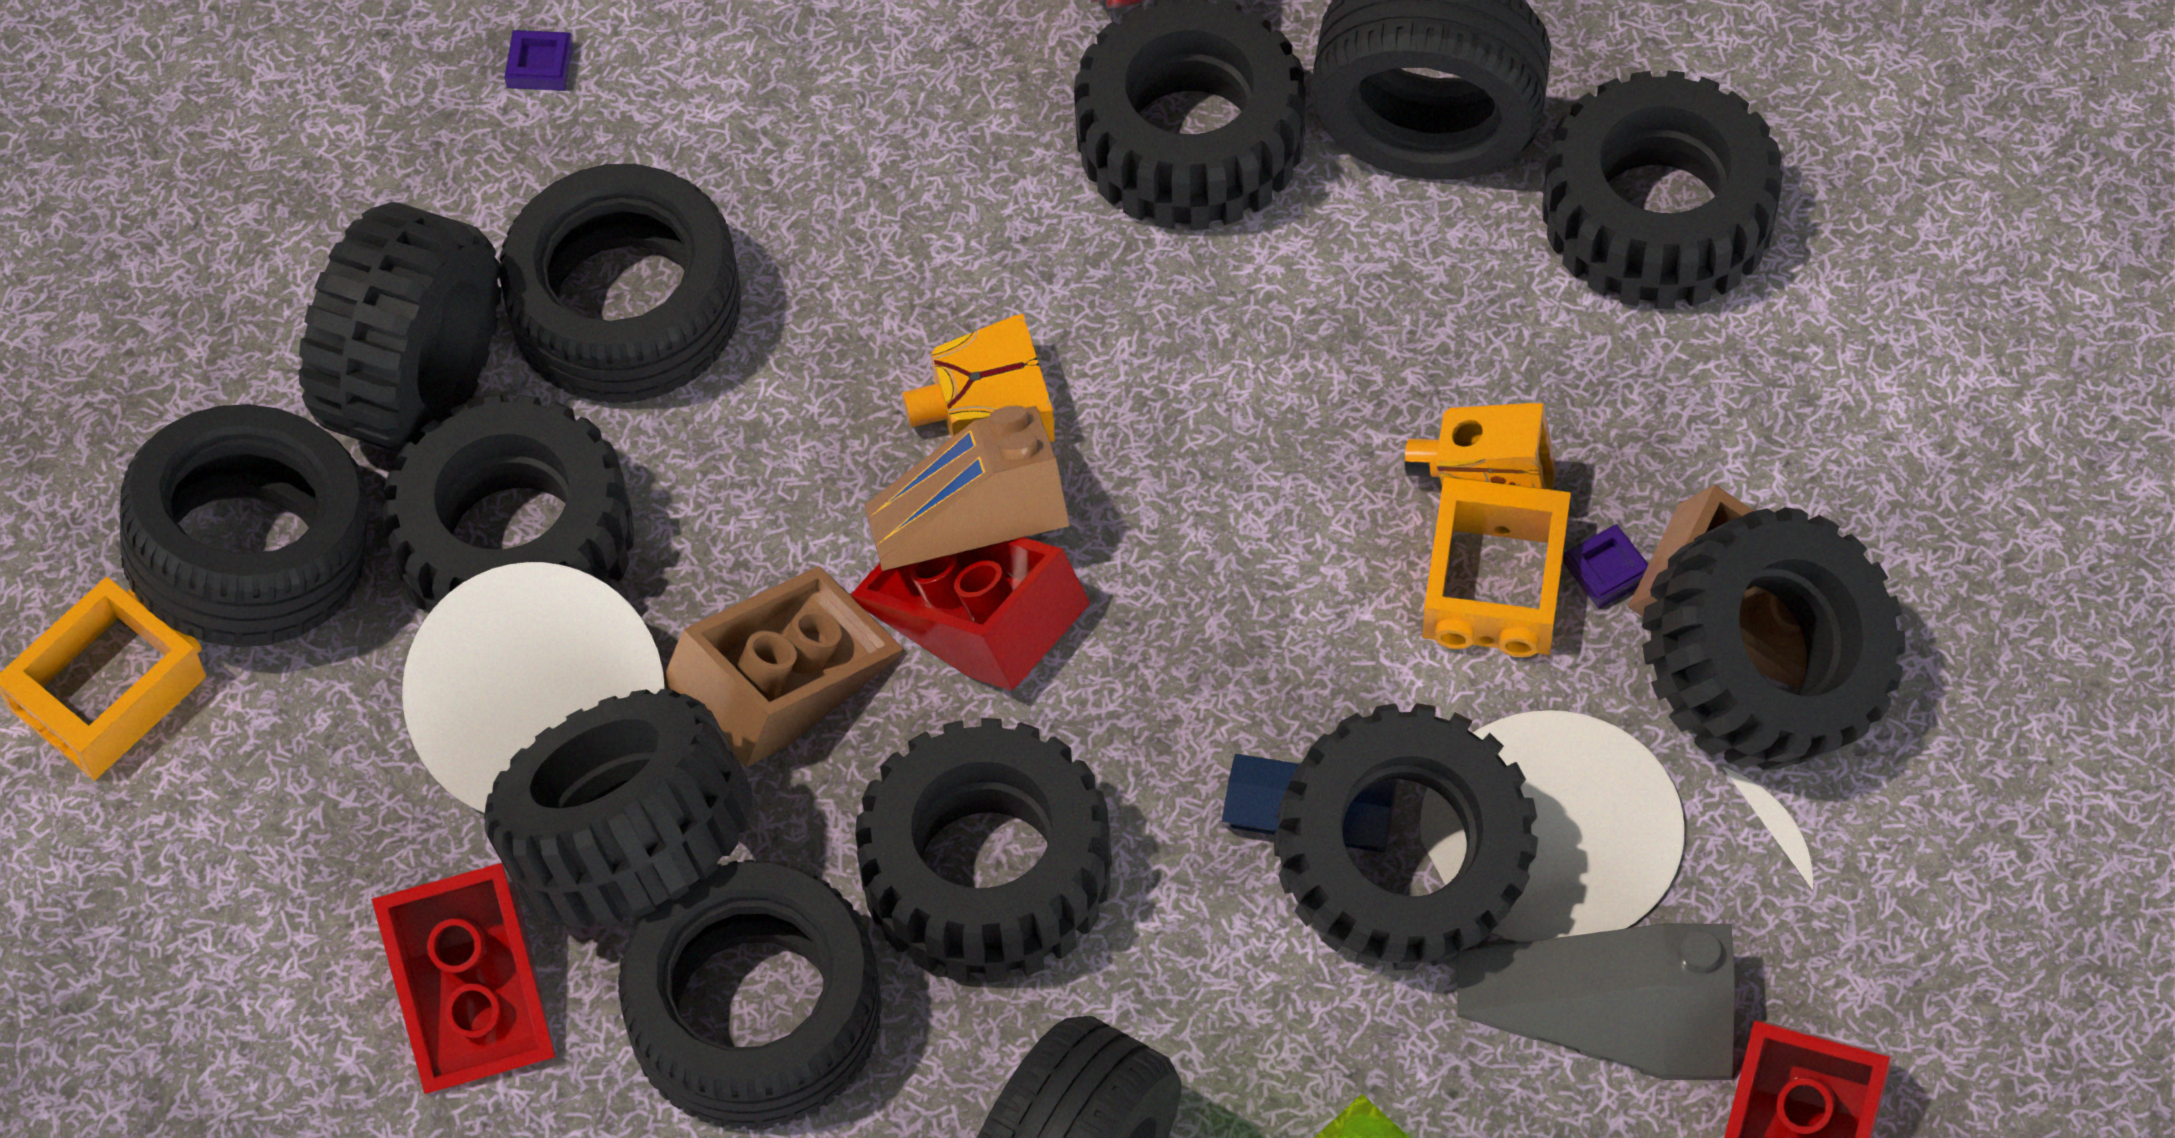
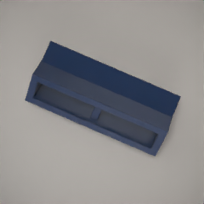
[1221,753,1397,853]

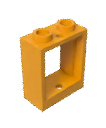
[1422,477,1571,657]
[0,576,207,781]

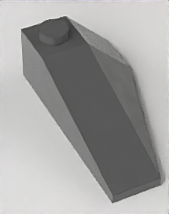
[1456,923,1735,1080]

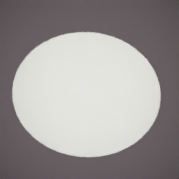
[402,562,664,813]
[1420,710,1685,943]

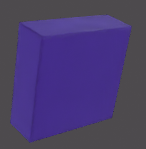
[504,30,573,91]
[1563,524,1648,609]

